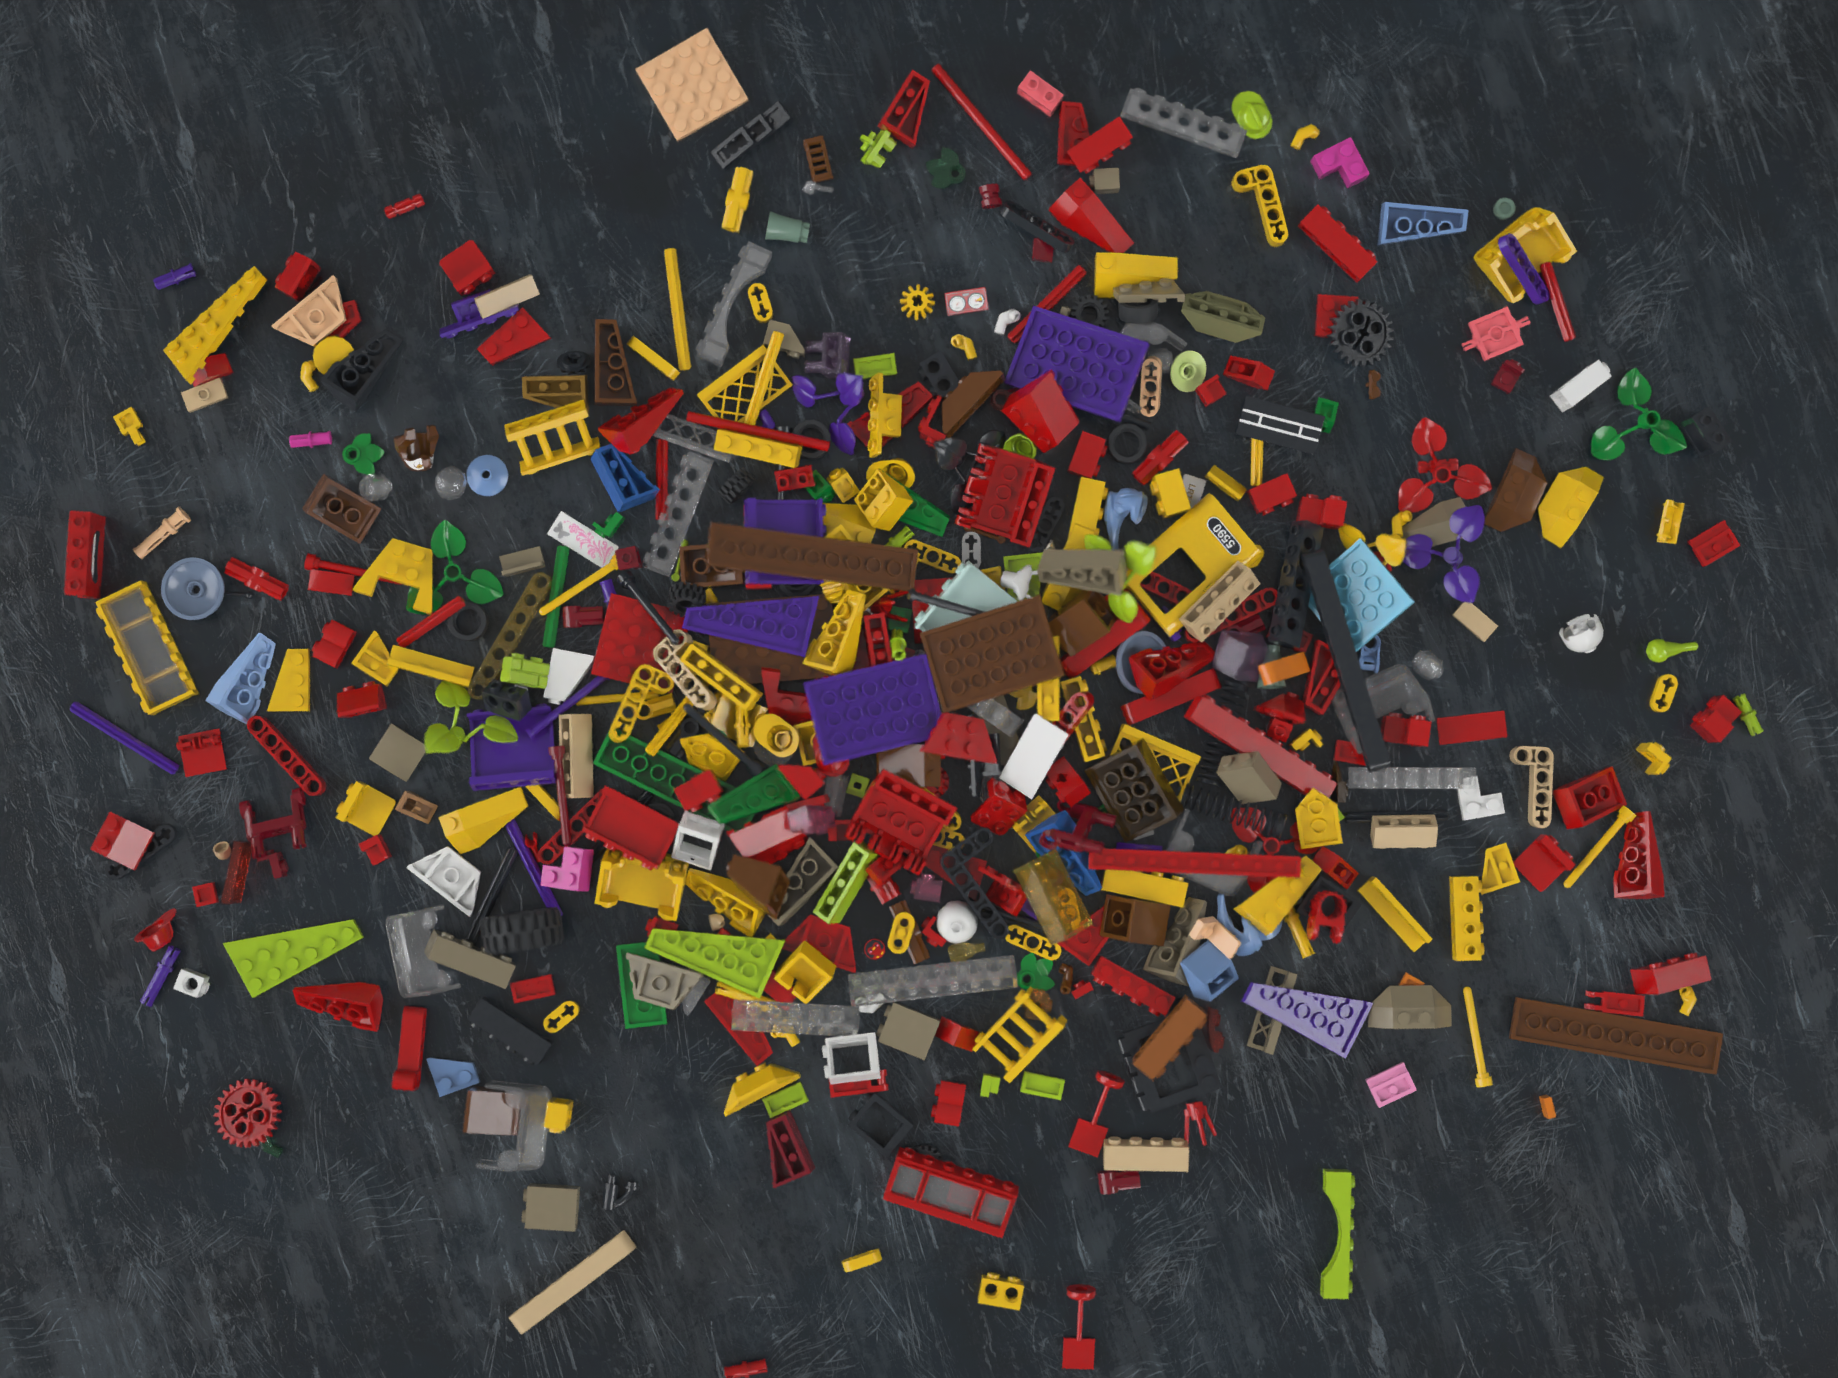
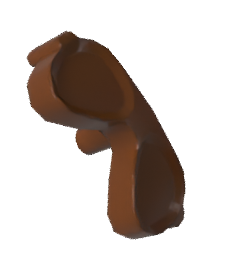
[1365,370,1381,399]

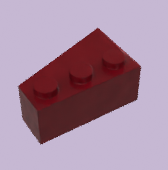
[766,1110,815,1189]

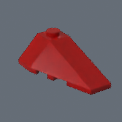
[1048,178,1134,253]
[598,388,684,454]
[1129,641,1218,701]
[1253,692,1305,725]
[1613,811,1664,899]
[293,982,383,1032]

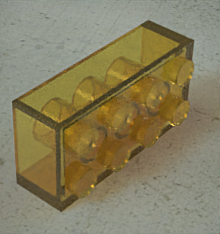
[1014,848,1093,946]

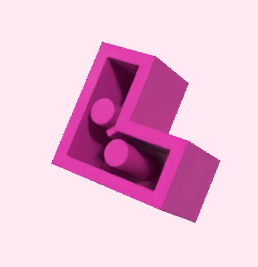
[1311,137,1370,188]
[540,847,594,891]

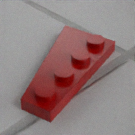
[847,382,934,448]
[704,988,773,1066]

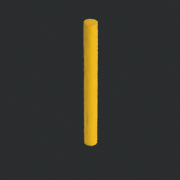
[576,691,660,706]

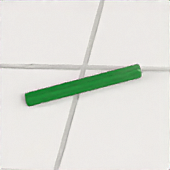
[542,546,569,648]

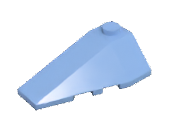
[205,633,276,724]

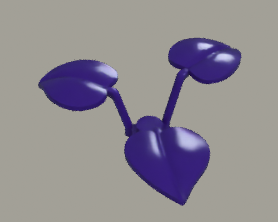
[792,373,864,455]
[1403,505,1485,603]

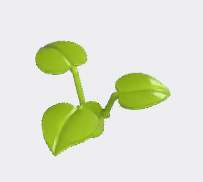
[1084,534,1156,623]
[424,681,518,753]

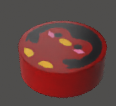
[864,938,885,960]

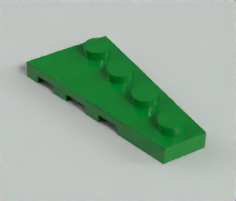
[879,468,950,537]
[707,764,800,825]

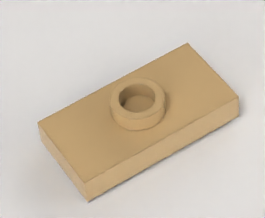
[181,378,229,413]

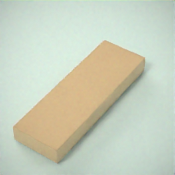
[474,274,539,319]

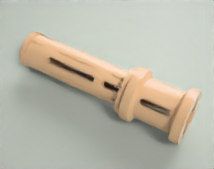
[133,507,191,559]

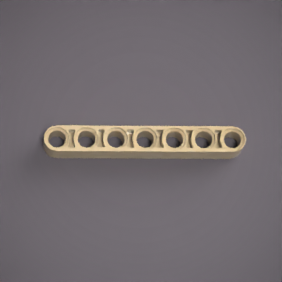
[508,1230,637,1334]

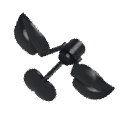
[933,430,1006,515]

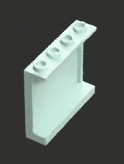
[914,561,1018,632]

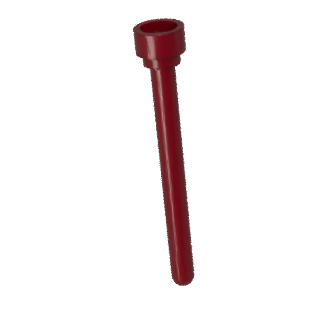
[548,745,571,846]

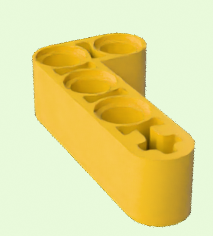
[1232,165,1288,247]
[609,665,674,743]

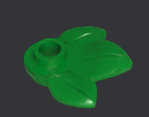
[342,433,385,475]
[1016,952,1055,992]

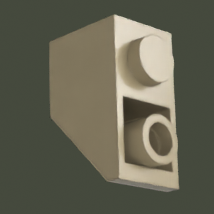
[763,320,805,359]

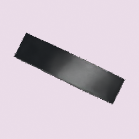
[711,101,792,169]

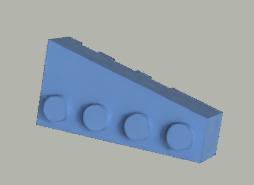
[1377,202,1468,246]

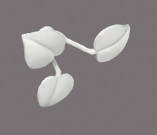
[1001,540,1055,619]

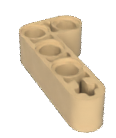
[653,629,717,711]
[1509,746,1554,828]

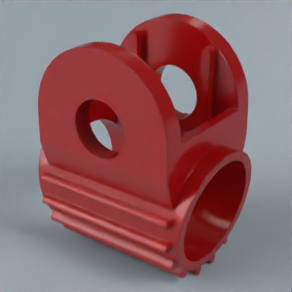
[1307,890,1347,944]

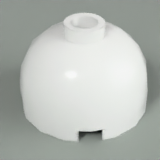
[1559,614,1603,653]
[936,900,978,944]

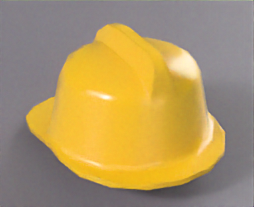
[866,458,915,488]
[754,714,799,757]

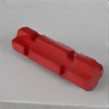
[384,194,425,219]
[1417,458,1459,473]

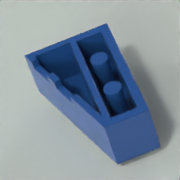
[591,444,660,513]

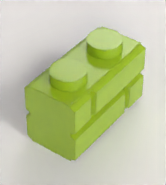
[500,653,550,689]

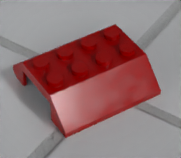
[955,444,1055,548]
[845,768,957,875]

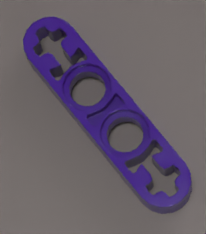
[1498,234,1549,305]

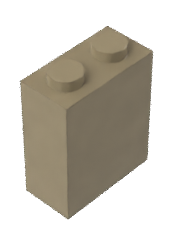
[1217,751,1282,804]
[876,1001,940,1060]
[522,1183,580,1232]

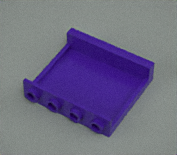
[744,498,826,584]
[467,704,556,791]

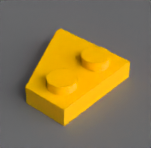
[352,630,399,687]
[1481,842,1520,895]

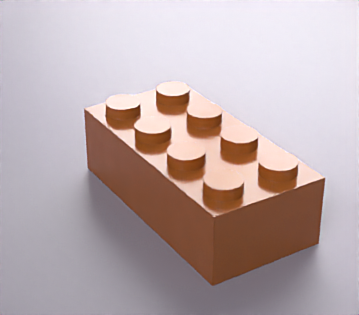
[1132,994,1207,1080]

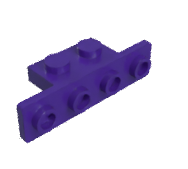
[439,289,519,338]

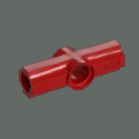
[1131,430,1189,486]
[224,557,289,601]

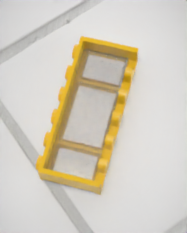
[95,580,199,715]

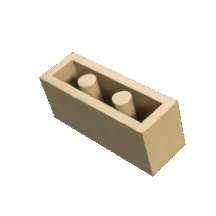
[1370,815,1438,849]

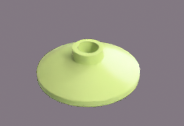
[1170,350,1206,392]

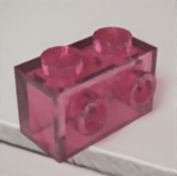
[787,805,836,835]
[911,873,942,902]

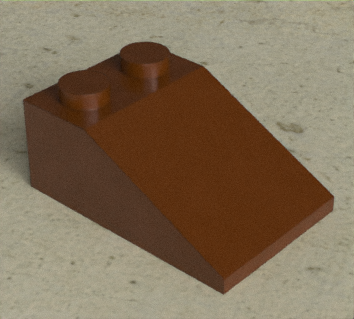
[302,474,381,544]
[679,544,744,588]

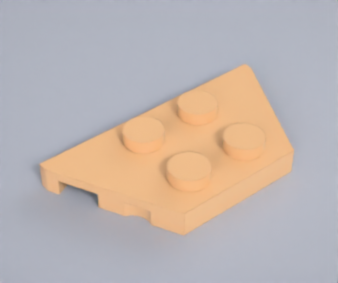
[271,275,346,347]

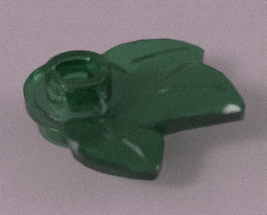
[926,147,966,189]

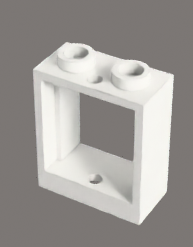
[1550,360,1611,412]
[671,811,725,871]
[822,1032,881,1084]

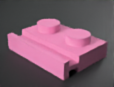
[1365,1062,1417,1108]

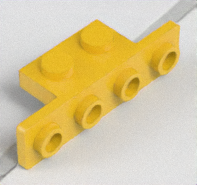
[868,373,902,458]

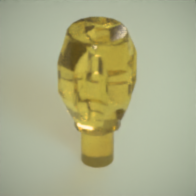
[948,942,985,962]

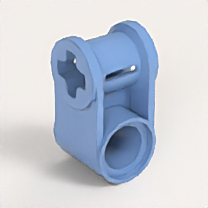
[1357,635,1381,673]

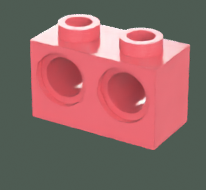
[1017,70,1064,117]

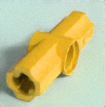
[722,167,753,232]

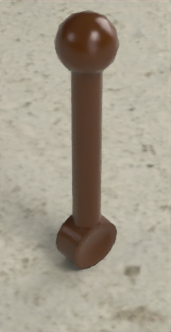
[964,527,1005,544]

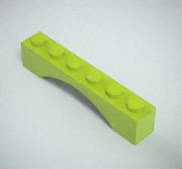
[1320,1169,1355,1299]

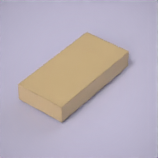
[1452,602,1498,642]

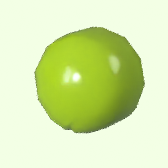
[1003,433,1037,458]

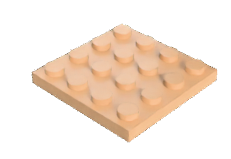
[636,28,749,142]

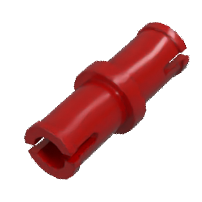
[724,1359,768,1378]

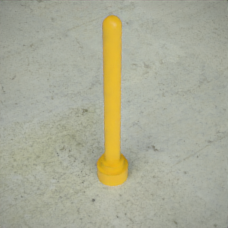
[539,554,618,616]
[1564,805,1636,888]
[1463,987,1493,1087]

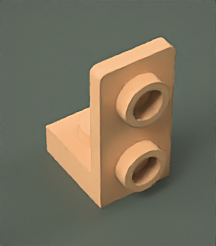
[1189,916,1241,958]

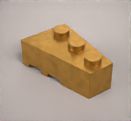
[522,375,589,416]

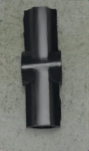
[665,699,709,759]

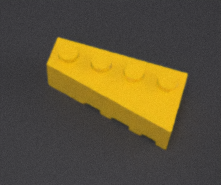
[1234,856,1322,936]

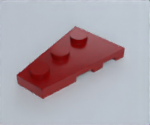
[1057,101,1099,168]
[477,307,551,365]
[925,845,987,900]

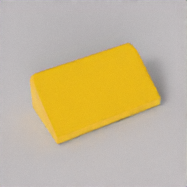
[1205,465,1246,501]

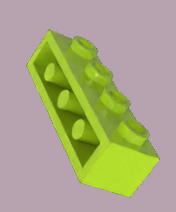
[813,842,880,924]

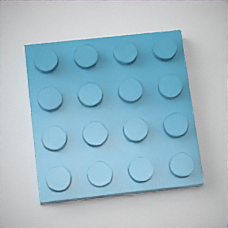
[1308,538,1415,652]

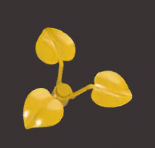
[1338,523,1406,566]

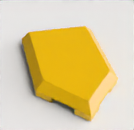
[680,734,745,781]
[1295,788,1343,849]

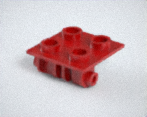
[176,729,227,777]

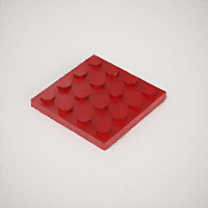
[591,593,688,693]

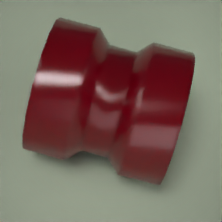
[979,183,1002,209]

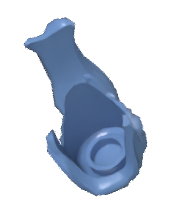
[1103,488,1147,550]
[1217,893,1262,956]

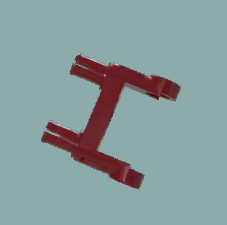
[239,787,307,859]
[1040,800,1117,855]

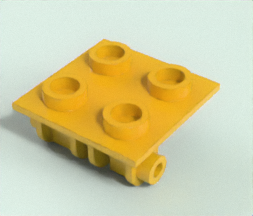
[1012,795,1056,853]

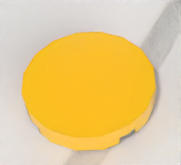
[313,336,354,375]

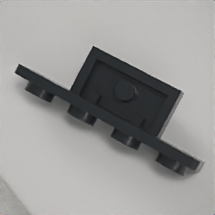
[968,713,1002,797]

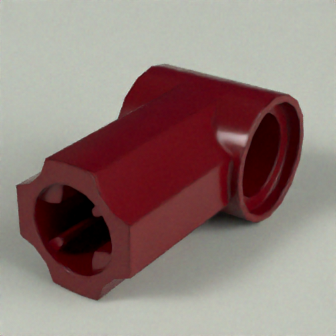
[562,606,604,628]
[1223,613,1265,645]
[1097,1170,1140,1194]

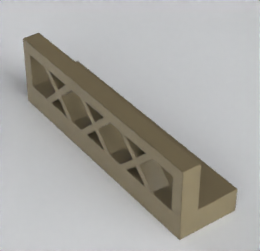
[1246,966,1297,1055]

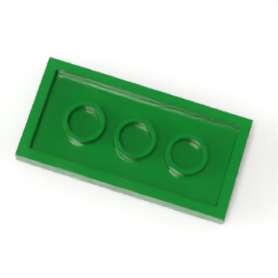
[616,942,668,1029]

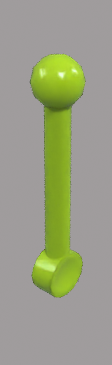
[672,539,689,582]

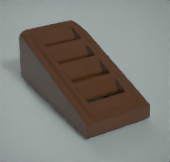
[803,136,833,183]

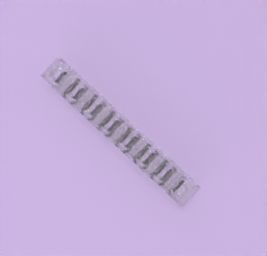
[848,955,1018,1007]

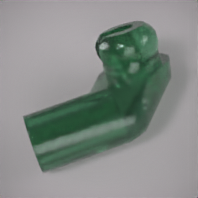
[259,1136,283,1158]

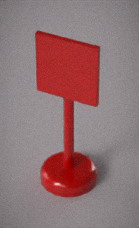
[1068,1071,1125,1158]
[1062,1284,1096,1370]

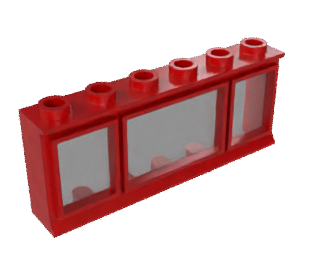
[883,1147,1019,1238]

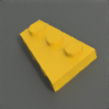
[267,649,310,712]

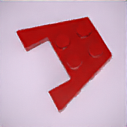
[761,667,830,727]

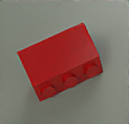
[778,765,826,800]

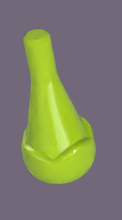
[1646,639,1698,663]

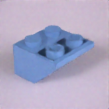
[1180,940,1239,1001]

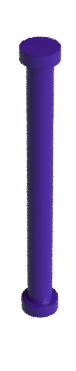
[525,676,610,740]

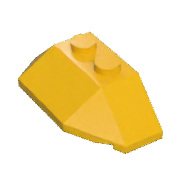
[1538,467,1604,548]
[724,1062,801,1116]

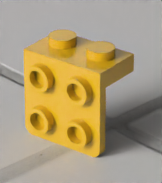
[336,781,396,836]

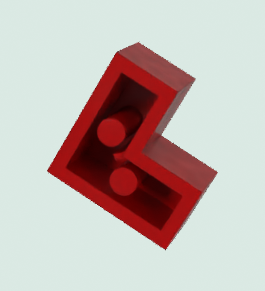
[1296,494,1347,530]
[1690,695,1742,743]
[1381,712,1432,747]
[674,769,724,813]

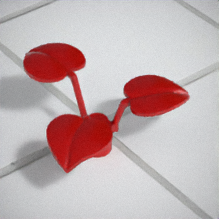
[1398,417,1492,513]
[1231,807,1320,893]

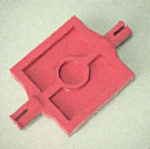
[1462,306,1530,361]

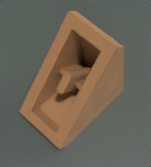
[395,791,438,824]

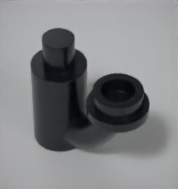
[601,1174,640,1210]

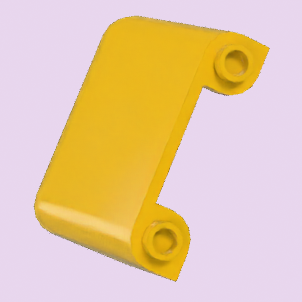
[1474,207,1577,303]
[595,848,689,921]

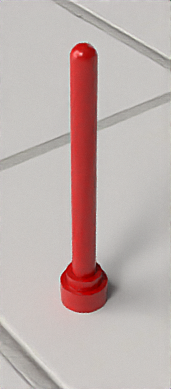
[304,553,402,585]

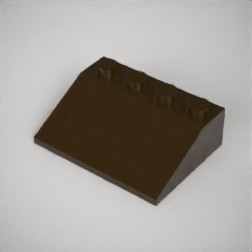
[1085,738,1184,843]

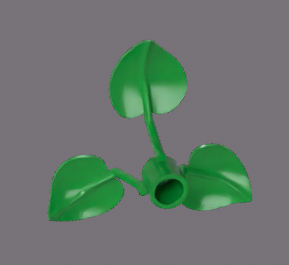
[1591,368,1687,460]
[406,520,503,614]

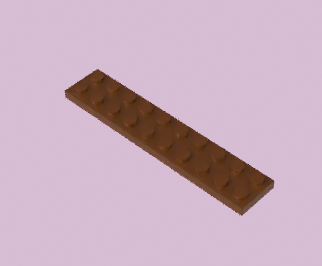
[705,523,918,592]
[1509,997,1723,1075]

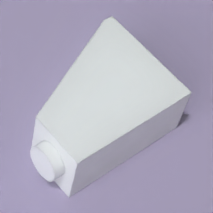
[543,648,595,705]

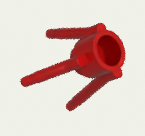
[871,591,908,622]
[1184,1101,1217,1145]

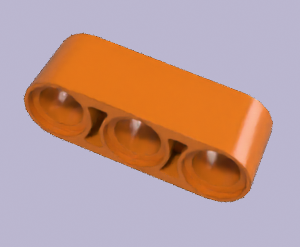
[1258,652,1310,686]

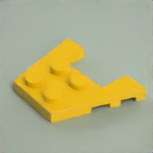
[353,538,433,615]

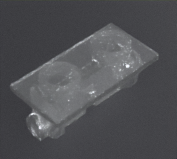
[821,775,849,817]

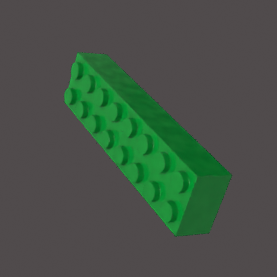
[593,729,756,832]

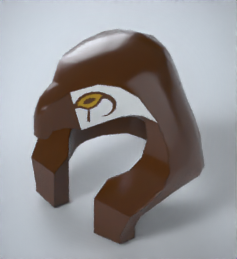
[394,425,439,471]

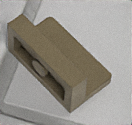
[499,546,546,577]

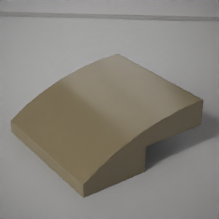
[369,723,426,782]

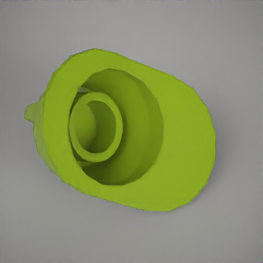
[1232,91,1272,139]

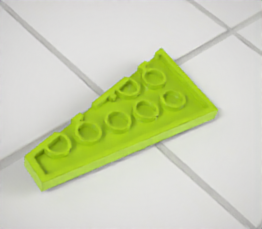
[223,919,364,998]
[644,928,785,999]

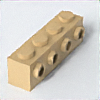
[1179,561,1260,642]
[559,714,594,798]
[1103,1137,1189,1172]

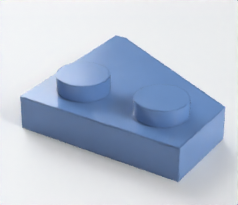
[427,1057,480,1097]

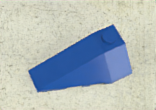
[1025,810,1102,896]

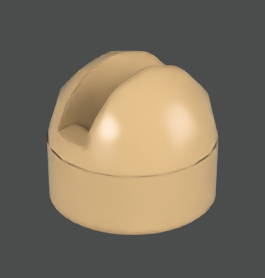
[213,841,231,860]
[709,914,725,931]

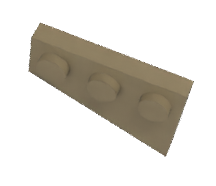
[1113,278,1185,303]

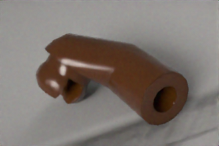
[1059,963,1073,994]

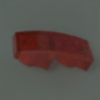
[1207,1007,1225,1053]

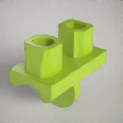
[860,130,896,168]

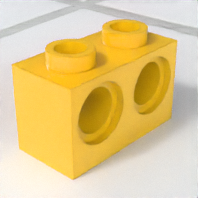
[544,1097,574,1133]
[978,1272,1024,1311]

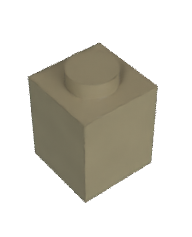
[1089,168,1120,194]

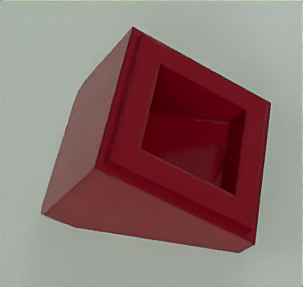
[1031,238,1054,263]

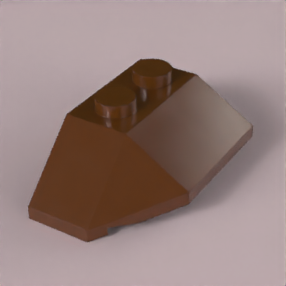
[942,371,1006,438]
[1484,448,1547,532]

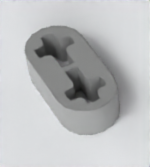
[962,532,981,568]

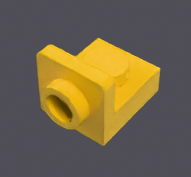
[826,467,860,503]
[1288,729,1323,752]

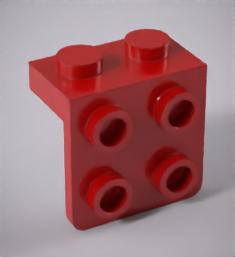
[439,240,496,296]
[918,395,946,449]
[971,778,1028,836]
[1513,834,1575,892]
[978,866,1029,917]

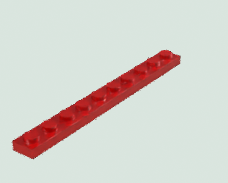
[1089,848,1301,878]

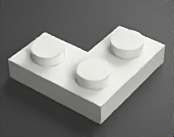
[1455,776,1505,820]

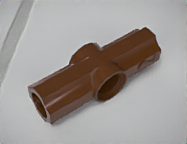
[889,900,930,964]

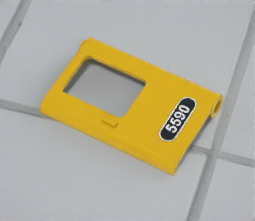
[1124,493,1262,637]

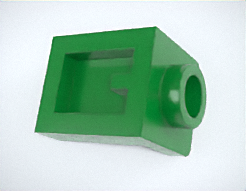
[1314,397,1339,433]
[805,470,836,503]
[592,512,625,538]
[887,606,912,635]

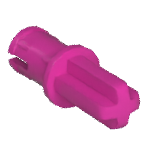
[289,431,332,448]

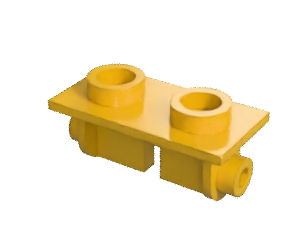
[1657,500,1684,544]

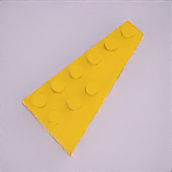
[163,266,267,384]

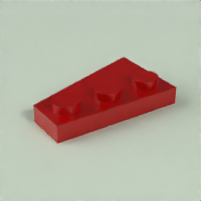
[1055,905,1109,966]

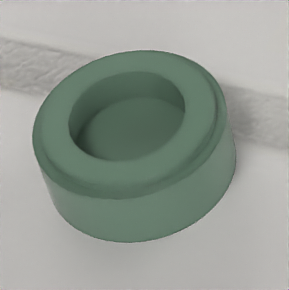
[1493,198,1515,220]

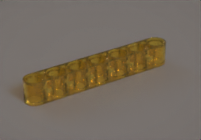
[468,572,552,700]

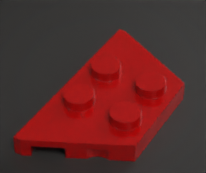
[920,713,997,764]
[782,914,856,973]

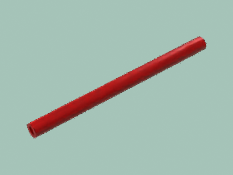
[931,64,1032,180]
[686,411,830,452]

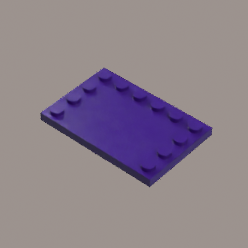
[1004,305,1150,422]
[803,654,941,765]

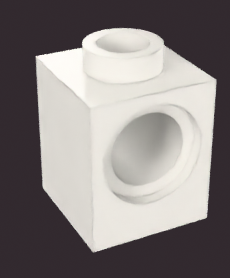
[173,968,210,998]

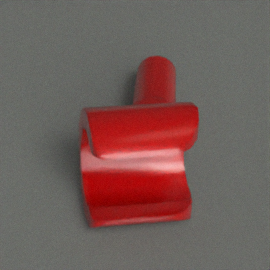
[525,832,540,863]

